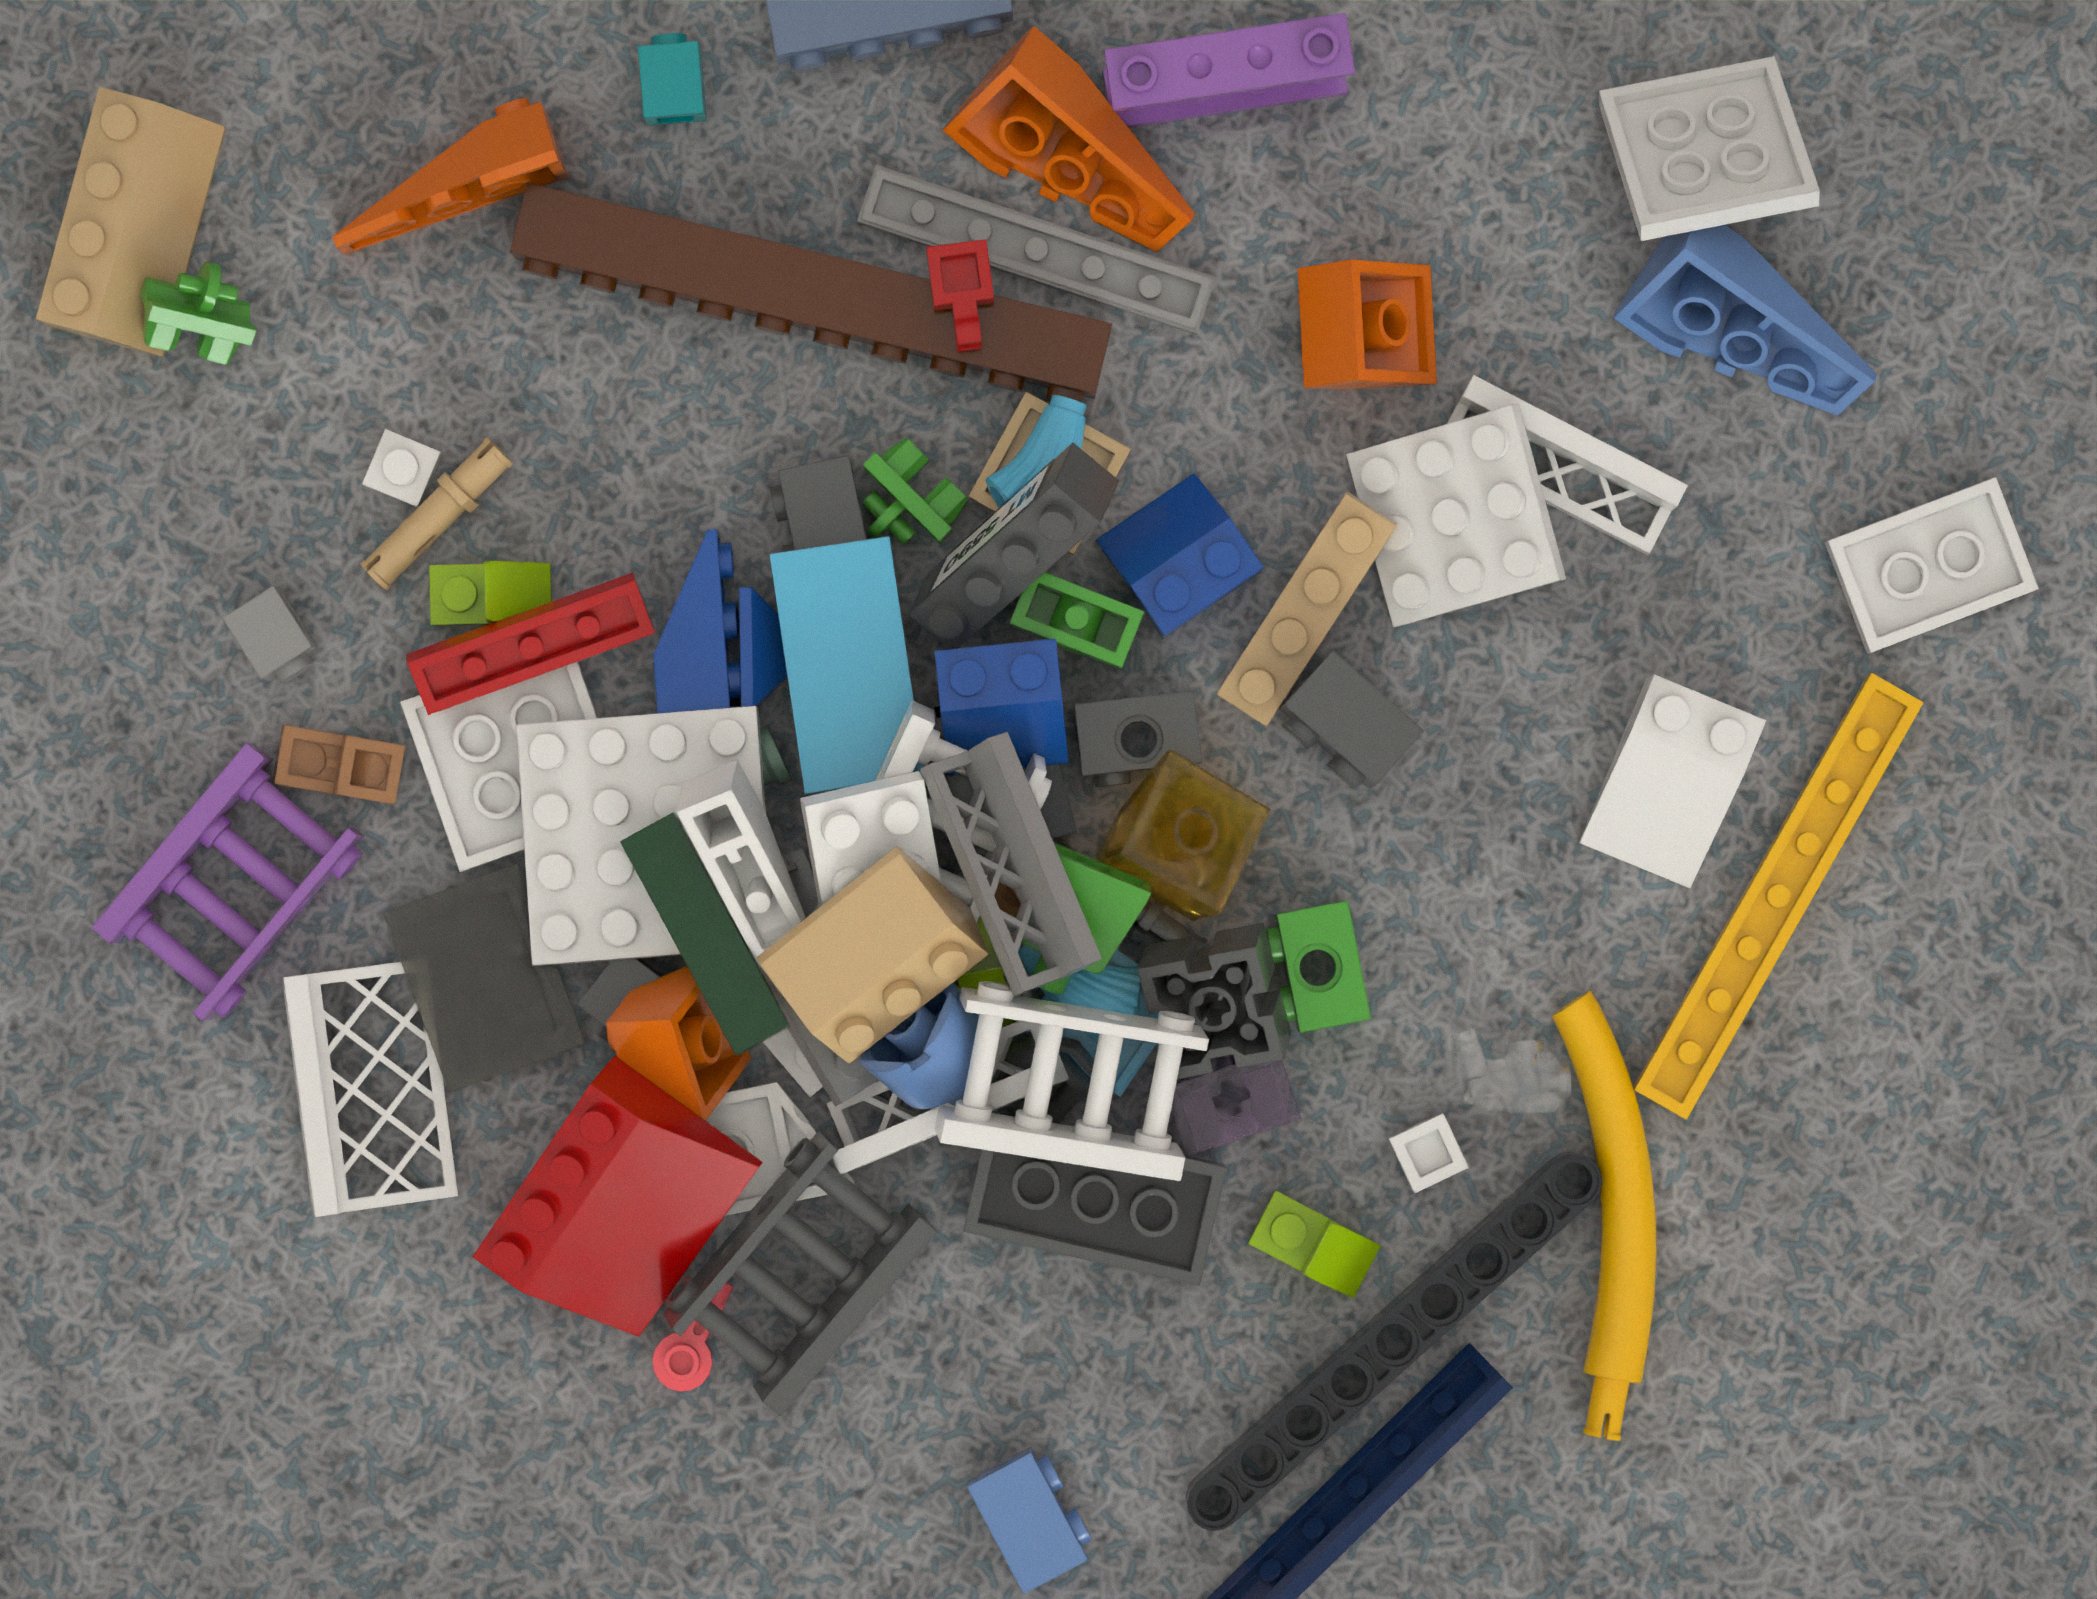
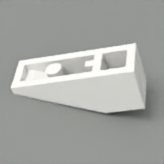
[676,759,806,964]

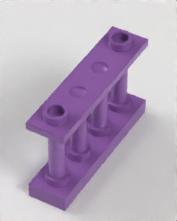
[1102,13,1355,128]
[91,743,364,1021]

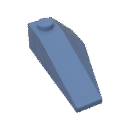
[1613,225,1877,415]

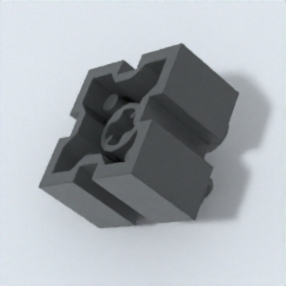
[1138,923,1291,1079]

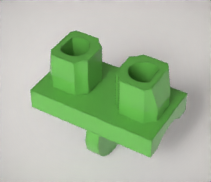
[140,261,257,365]
[862,438,969,545]

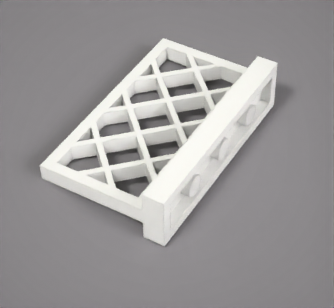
[282,958,458,1217]

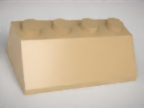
[36,87,226,357]

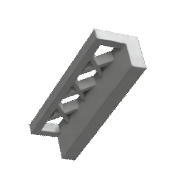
[920,732,1102,996]

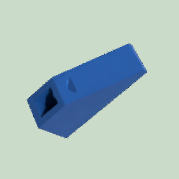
[653,529,741,714]

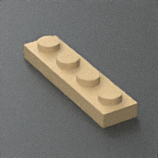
[1216,492,1397,727]

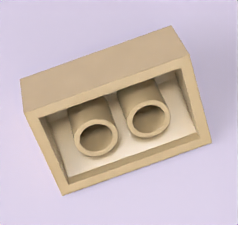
[757,846,989,1064]

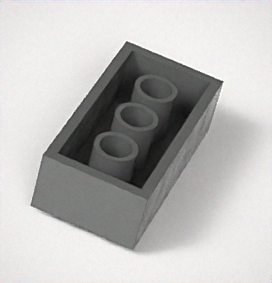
[963,1111,1227,1286]

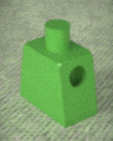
[1021,842,1151,995]

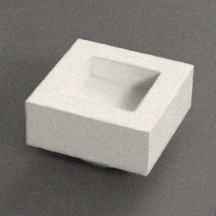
[362,429,443,508]
[1388,1112,1469,1193]

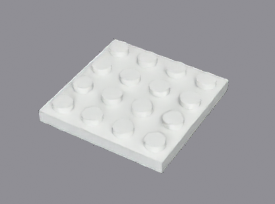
[516,706,766,966]

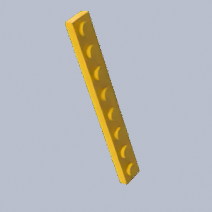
[1633,673,1924,1120]

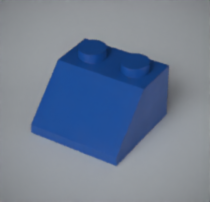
[1095,473,1264,639]
[934,639,1068,776]

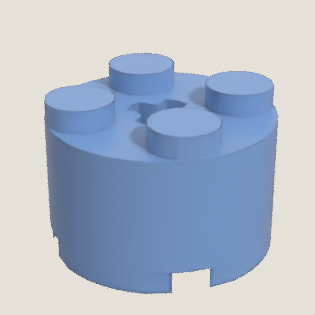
[859,983,979,1109]

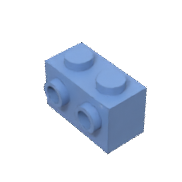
[967,1447,1092,1594]

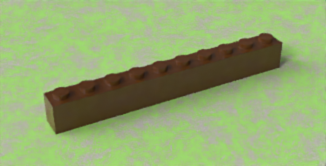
[510,182,1112,402]

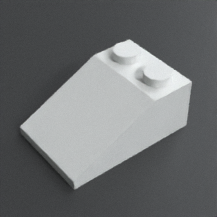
[1579,674,1766,888]

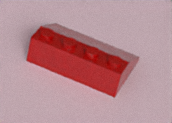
[472,1056,763,1337]

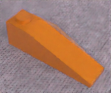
[942,26,1195,252]
[332,98,569,255]

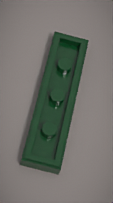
[620,812,791,1056]

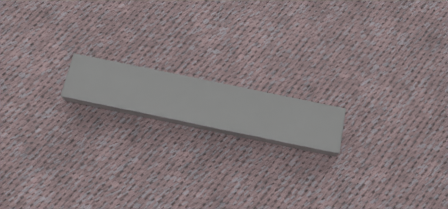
[857,165,1216,335]

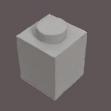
[222,586,319,684]

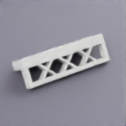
[1447,375,1688,555]
[827,1021,1069,1174]

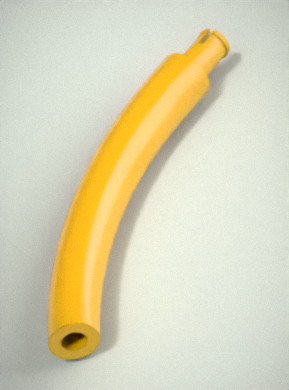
[1552,989,1657,1441]

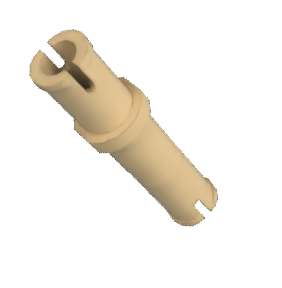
[360,437,514,590]

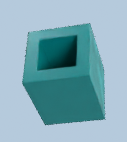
[638,33,707,126]

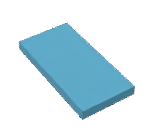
[769,536,924,794]

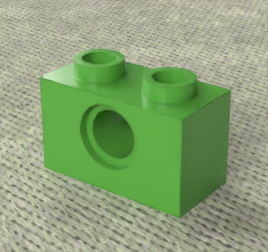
[1009,572,1144,671]
[1266,901,1371,1033]

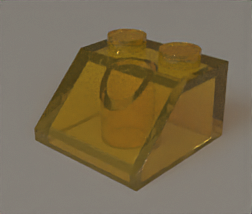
[1096,750,1271,921]

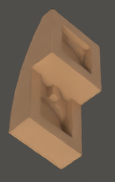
[272,725,405,804]

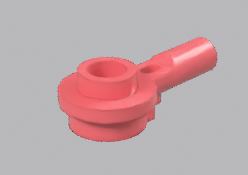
[652,1282,734,1392]

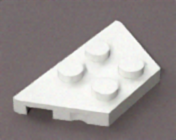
[706,1082,856,1216]

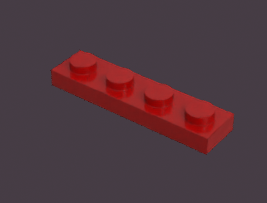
[406,572,655,715]

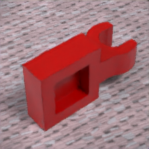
[926,239,994,353]

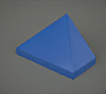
[739,587,788,707]

